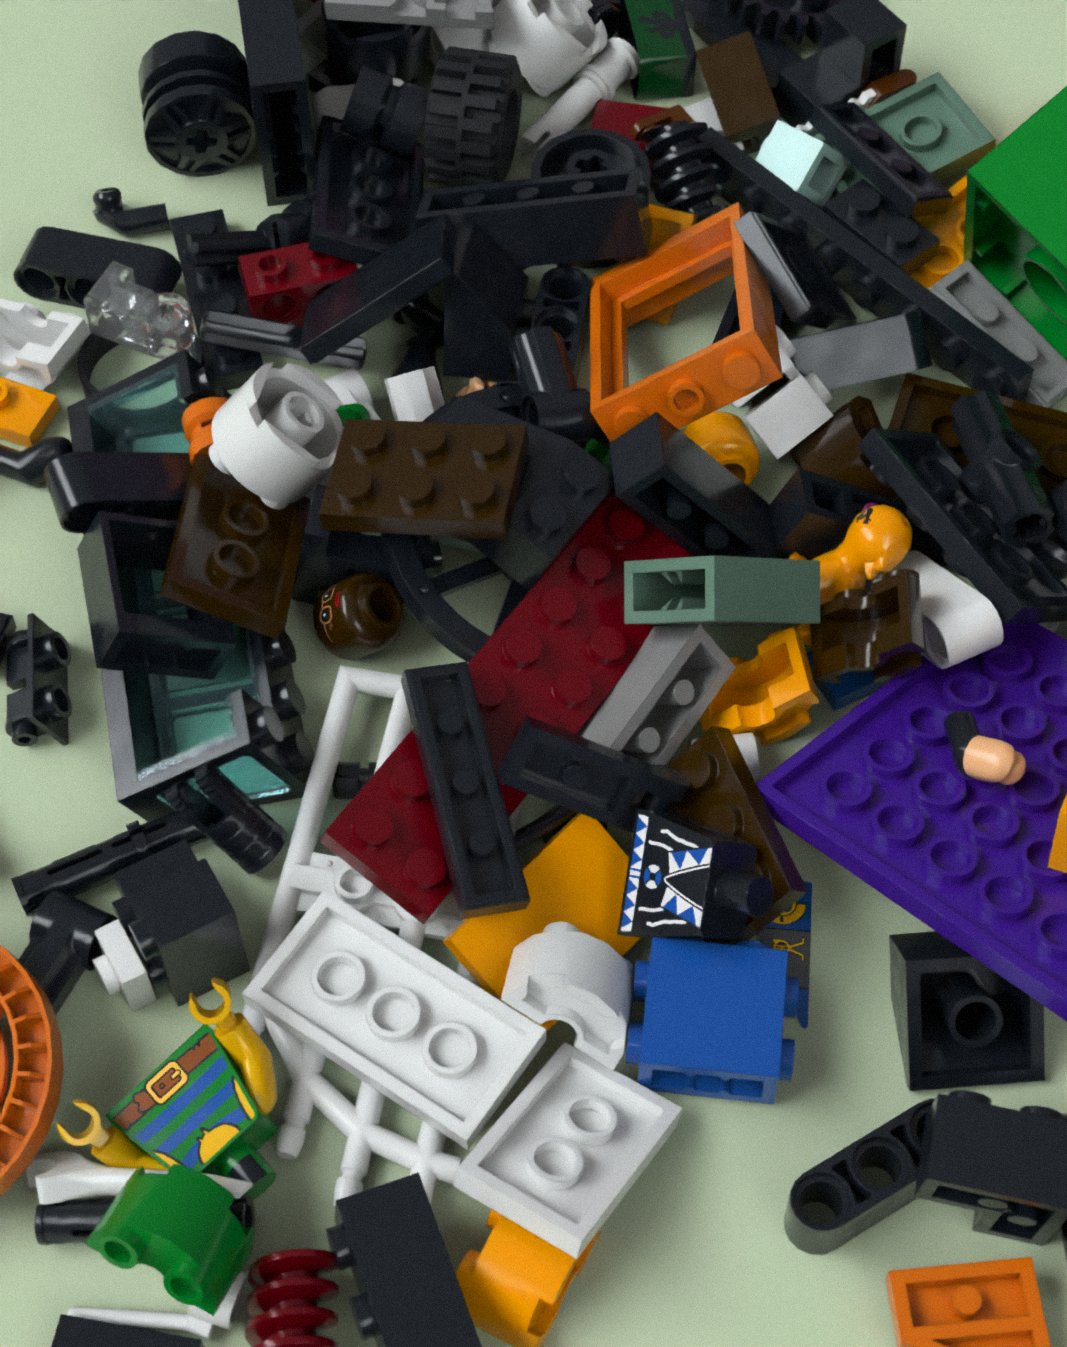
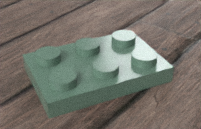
[813,72,996,197]

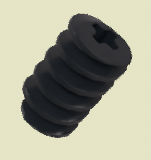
[639,120,729,224]

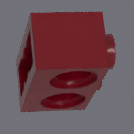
[238,242,358,326]

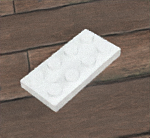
[242,890,547,1150]

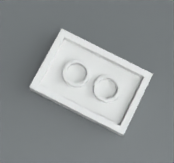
[453,1042,683,1259]

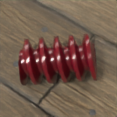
[245,1248,339,1347]

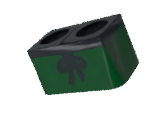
[618,0,697,100]

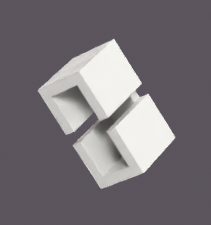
[732,325,834,460]

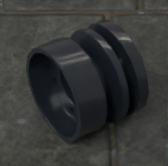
[138,30,257,177]

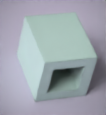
[755,120,850,209]

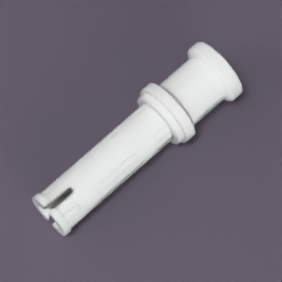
[516,37,640,164]

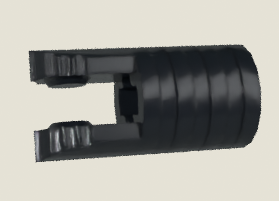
[164,760,287,874]

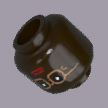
[313,572,404,661]

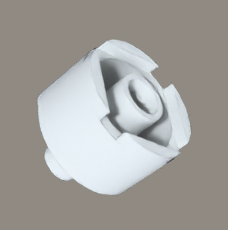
[487,0,607,97]
[208,362,344,510]

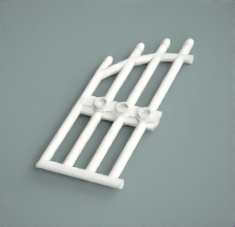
[242,665,523,1209]

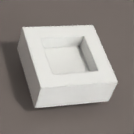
[92,919,156,1012]

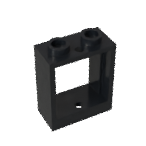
[77,511,237,680]

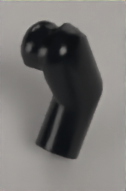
[93,187,170,237]
[0,436,73,486]

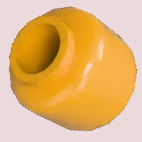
[682,412,761,486]

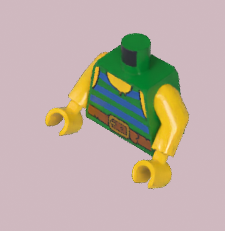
[56,978,278,1200]

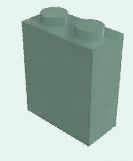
[624,555,820,626]

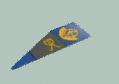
[757,881,812,1029]

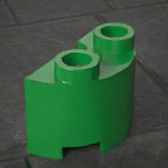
[85,1164,254,1316]

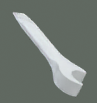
[26,1151,253,1205]

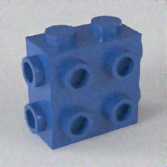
[626,936,799,1105]

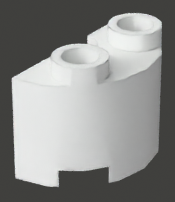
[0,298,91,391]
[501,921,635,1071]

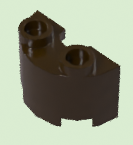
[790,396,898,498]
[810,569,926,684]

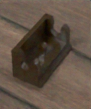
[695,30,782,154]

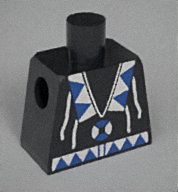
[617,809,773,940]

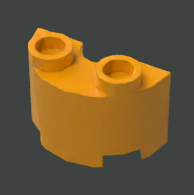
[700,626,819,747]
[456,1209,601,1347]

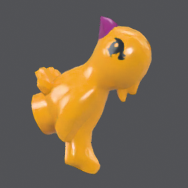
[789,503,912,648]

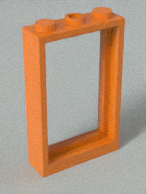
[590,202,783,442]

